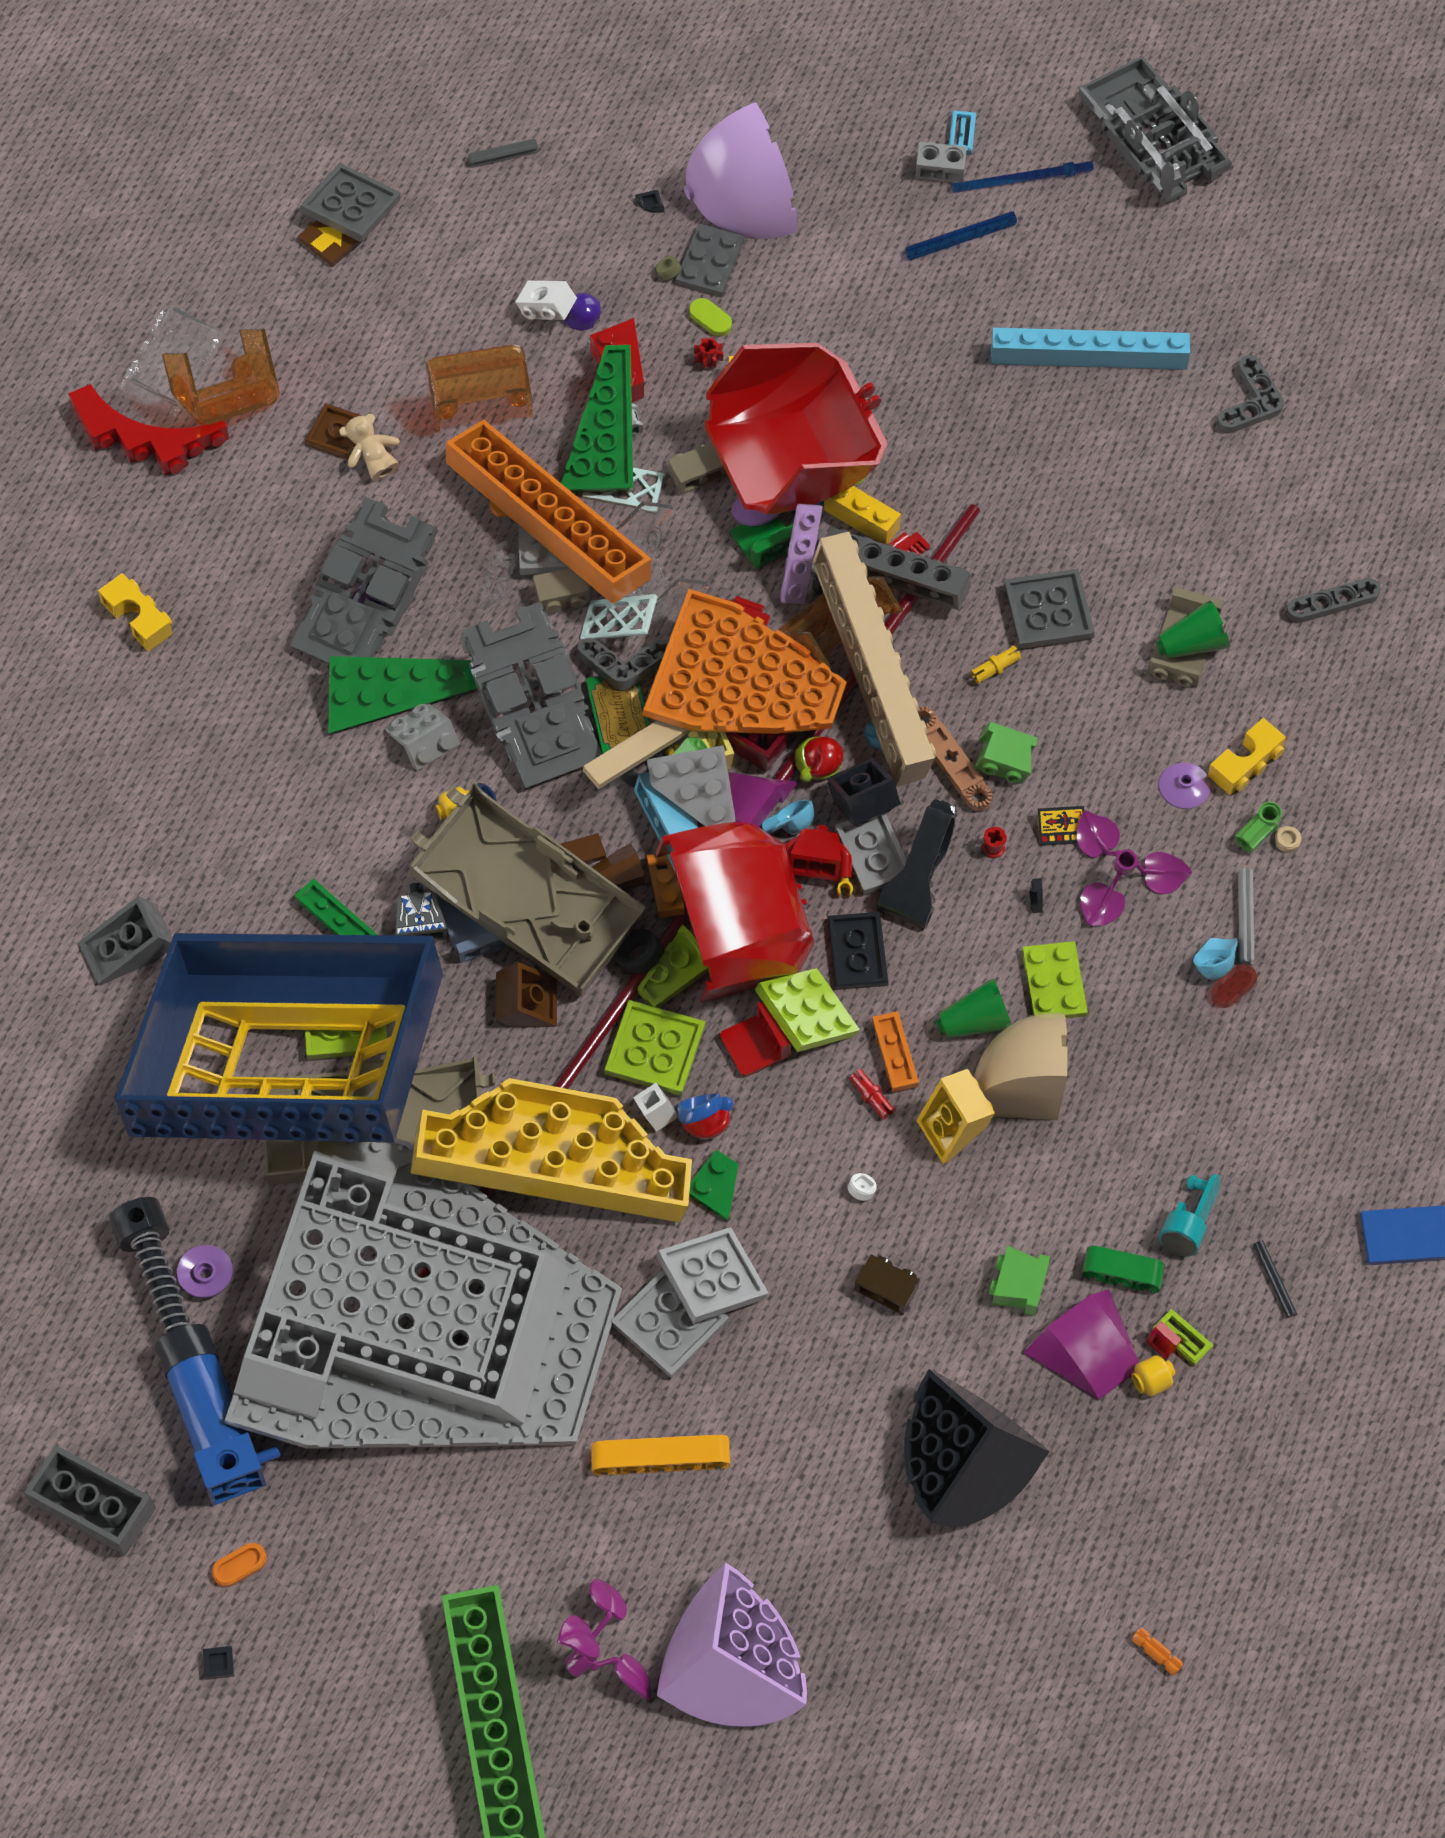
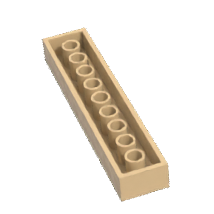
[812,532,936,787]

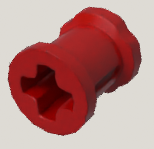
[982,826,1007,859]

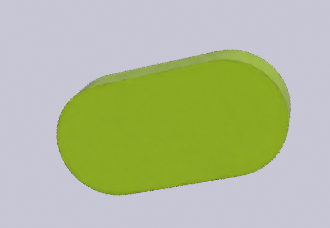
[690,298,732,337]

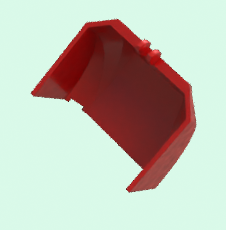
[704,343,888,514]
[656,821,815,1003]

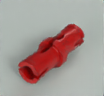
[849,1069,896,1120]

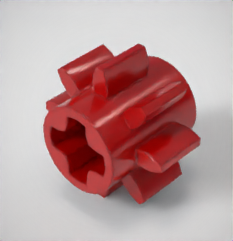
[694,337,724,368]

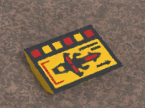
[1037,806,1085,845]

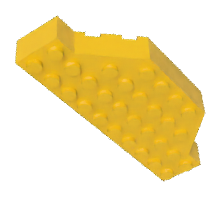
[410,1078,692,1223]

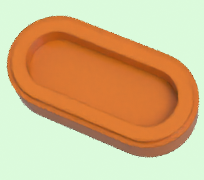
[212,1543,267,1587]

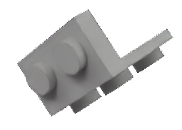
[386,703,460,770]

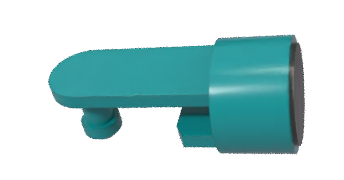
[1159,1174,1221,1257]

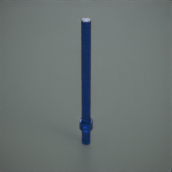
[951,161,1094,193]

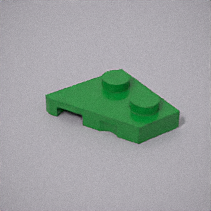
[689,1149,738,1222]

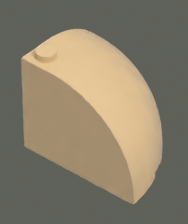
[974,1013,1067,1120]

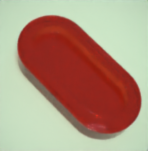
[1211,964,1257,1008]

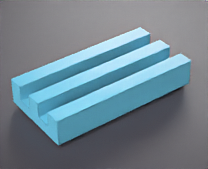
[949,111,976,155]

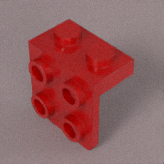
[720,1001,792,1077]

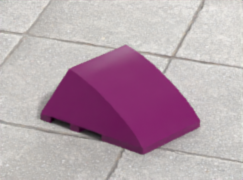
[697,772,796,827]
[1023,1289,1139,1400]

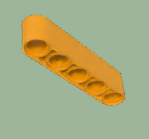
[591,1435,731,1476]

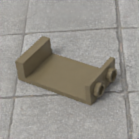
[1148,587,1224,688]

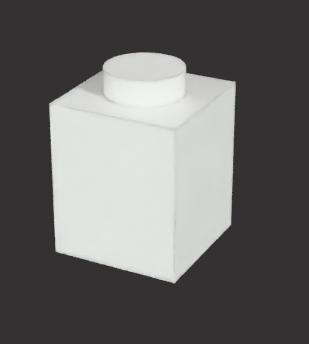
[633,1083,678,1132]

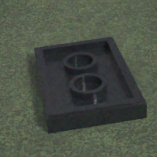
[827,912,889,990]

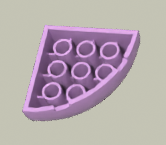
[684,102,798,239]
[657,1562,807,1726]

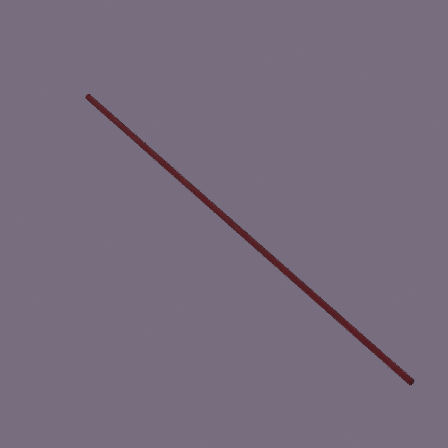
[418,504,980,1278]

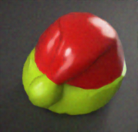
[794,736,844,782]

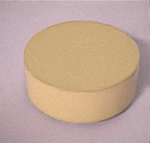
[1274,826,1302,853]

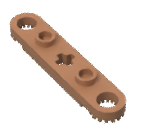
[918,706,993,811]

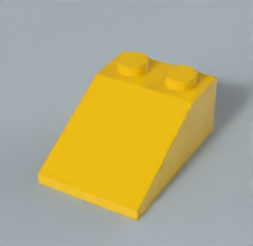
[917,1069,995,1164]

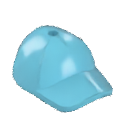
[762,800,814,835]
[1193,938,1238,981]

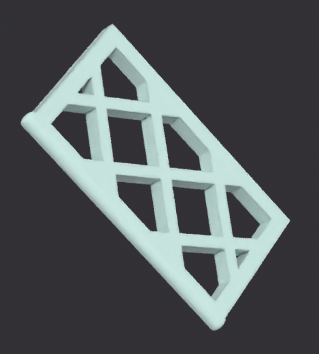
[582,468,665,511]
[580,594,657,640]

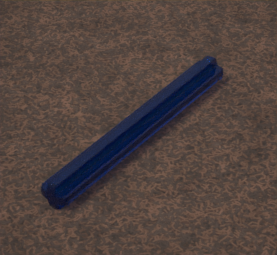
[905,211,1017,260]

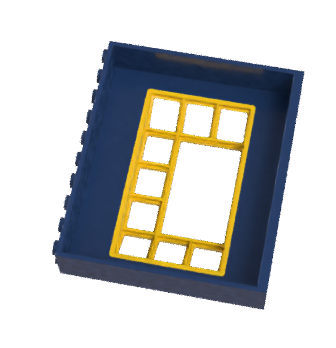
[115,933,443,1143]

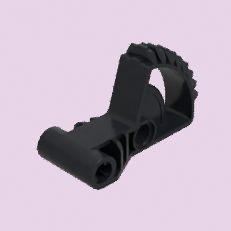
[876,799,957,929]

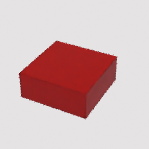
[1146,1321,1182,1360]

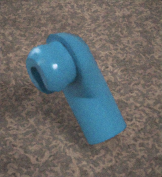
[864,721,882,750]

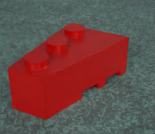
[590,318,644,402]

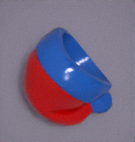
[677,1093,734,1140]

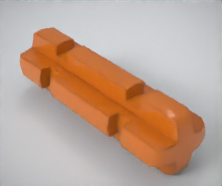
[1132,1628,1183,1675]

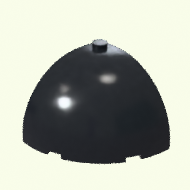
[904,1369,1050,1527]

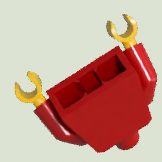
[785,825,853,898]

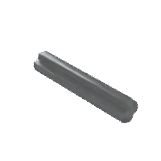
[468,138,538,167]

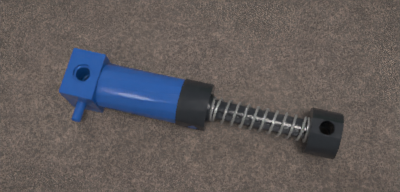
[109,1197,280,1506]

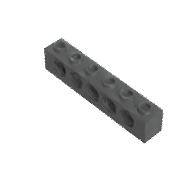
[825,527,971,610]

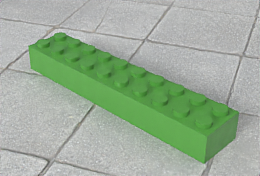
[442,1585,545,1838]

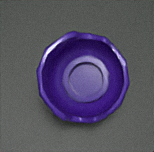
[565,293,602,331]

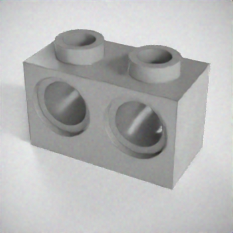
[915,142,967,183]

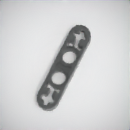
[1286,578,1381,623]

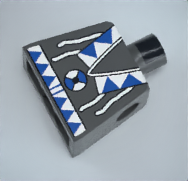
[396,883,448,941]

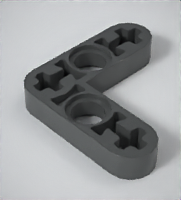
[1217,355,1284,433]
[578,638,669,690]

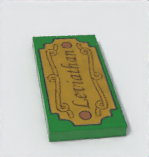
[585,676,649,754]

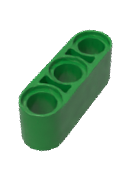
[1081,1246,1165,1293]

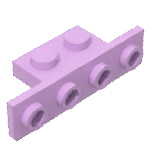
[780,504,823,604]

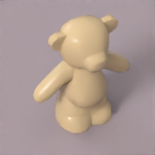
[339,414,400,481]

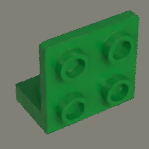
[730,516,794,569]

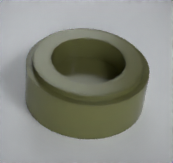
[655,256,681,280]

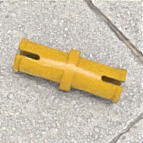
[970,645,1021,685]

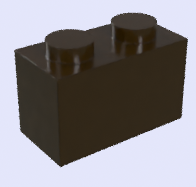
[854,1254,920,1315]

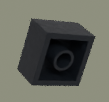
[826,757,901,826]

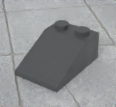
[78,896,172,985]

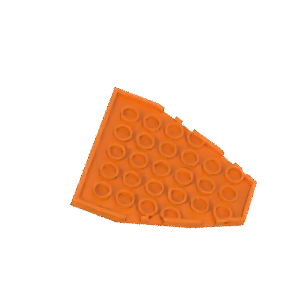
[642,589,846,734]

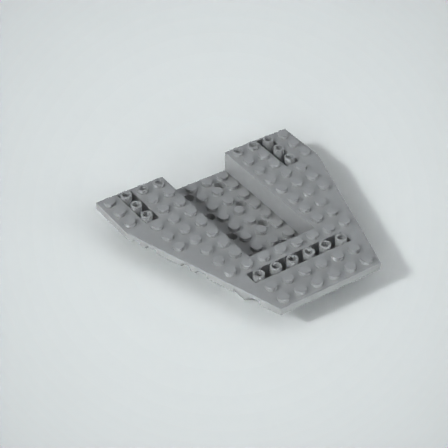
[225,1138,622,1448]

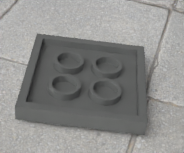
[300,163,401,242]
[1004,569,1095,649]

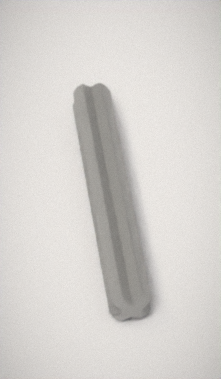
[1238,868,1254,965]

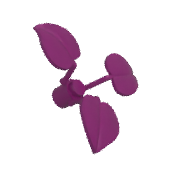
[1076,810,1192,926]
[557,1578,651,1702]

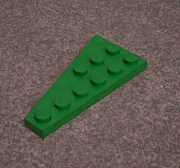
[561,345,634,493]
[328,656,484,734]

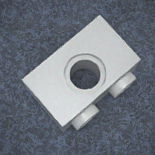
[515,281,577,320]

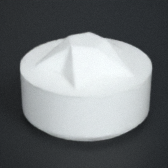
[848,1173,877,1201]

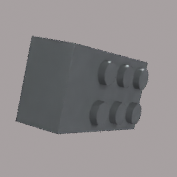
[24,1445,156,1556]

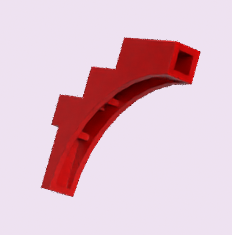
[68,384,229,476]

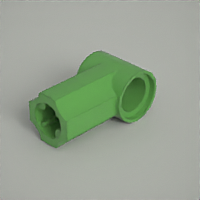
[1235,802,1282,853]

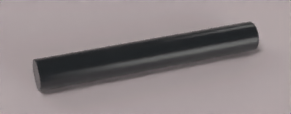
[1253,1240,1297,1318]

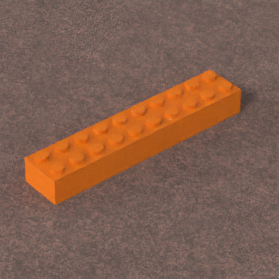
[446,420,652,604]

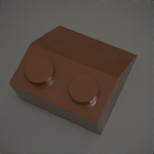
[496,962,557,1028]

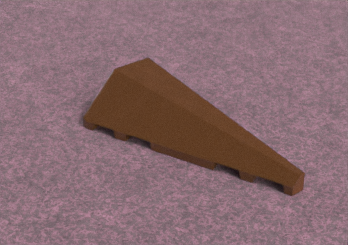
[592,843,645,891]

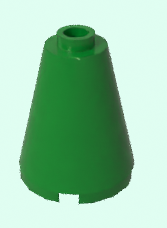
[1156,600,1230,659]
[936,978,1012,1038]

